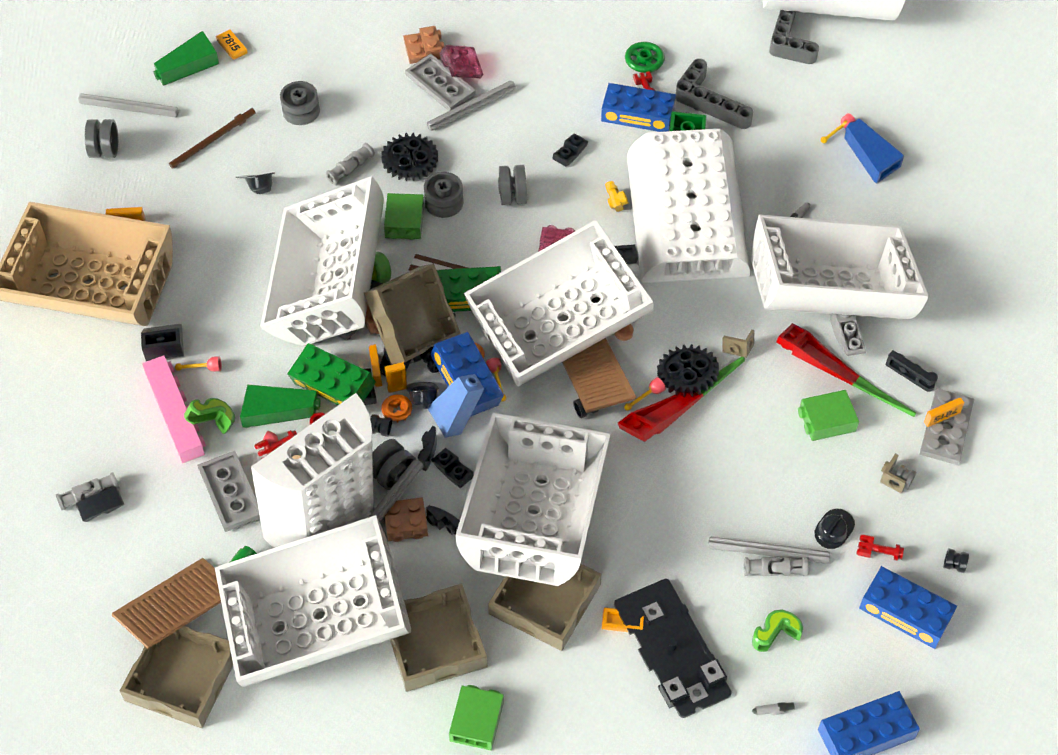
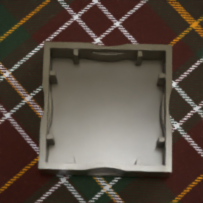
[364,263,461,364]
[488,563,602,651]
[390,583,488,692]
[120,625,233,728]

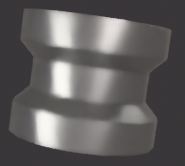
[893,465,917,489]

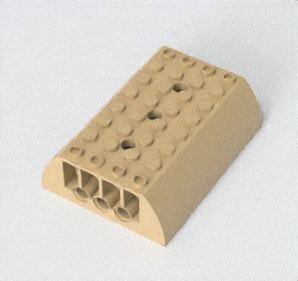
[0,202,173,326]

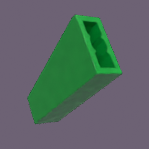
[153,31,219,86]
[240,384,321,428]

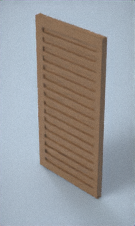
[562,338,636,413]
[112,558,221,649]

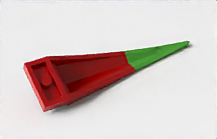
[776,323,916,417]
[618,357,745,442]

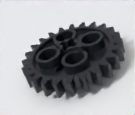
[381,133,438,181]
[657,344,719,397]

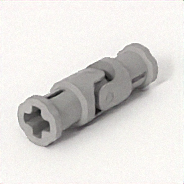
[325,143,375,185]
[56,472,120,510]
[744,557,808,576]

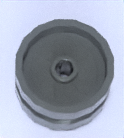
[280,81,320,125]
[85,119,119,158]
[498,165,527,205]
[424,172,464,218]
[373,439,416,490]

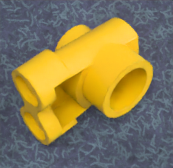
[605,181,629,212]

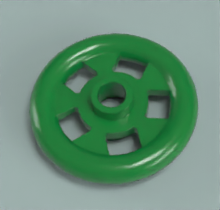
[625,42,665,73]

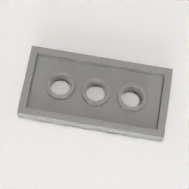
[405,54,476,111]
[919,388,974,465]
[197,450,260,532]

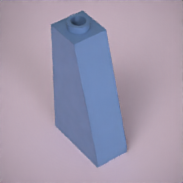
[428,374,484,438]

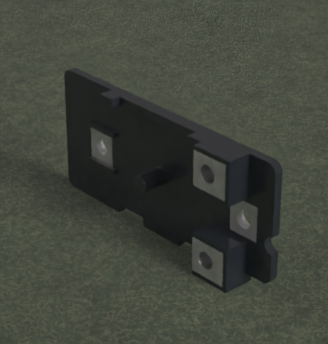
[614,579,732,718]

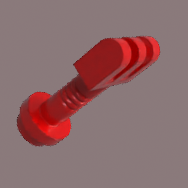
[633,71,656,91]
[254,430,297,459]
[856,535,904,561]

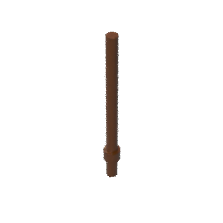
[169,108,256,169]

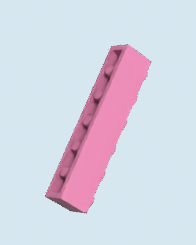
[142,355,206,463]

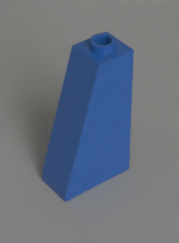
[844,118,904,184]

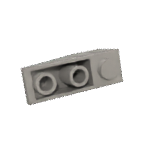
[830,314,866,356]

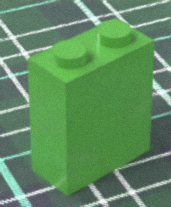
[384,193,424,240]
[798,390,859,441]
[449,685,504,751]

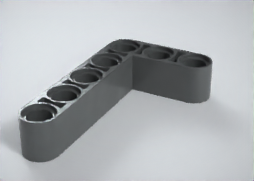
[769,10,819,64]
[675,59,753,129]

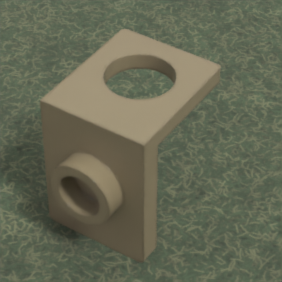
[722,329,754,358]
[880,453,906,493]

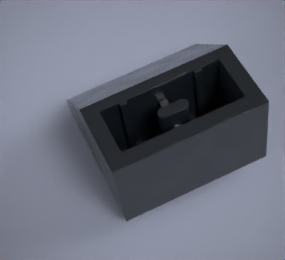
[141,324,184,361]

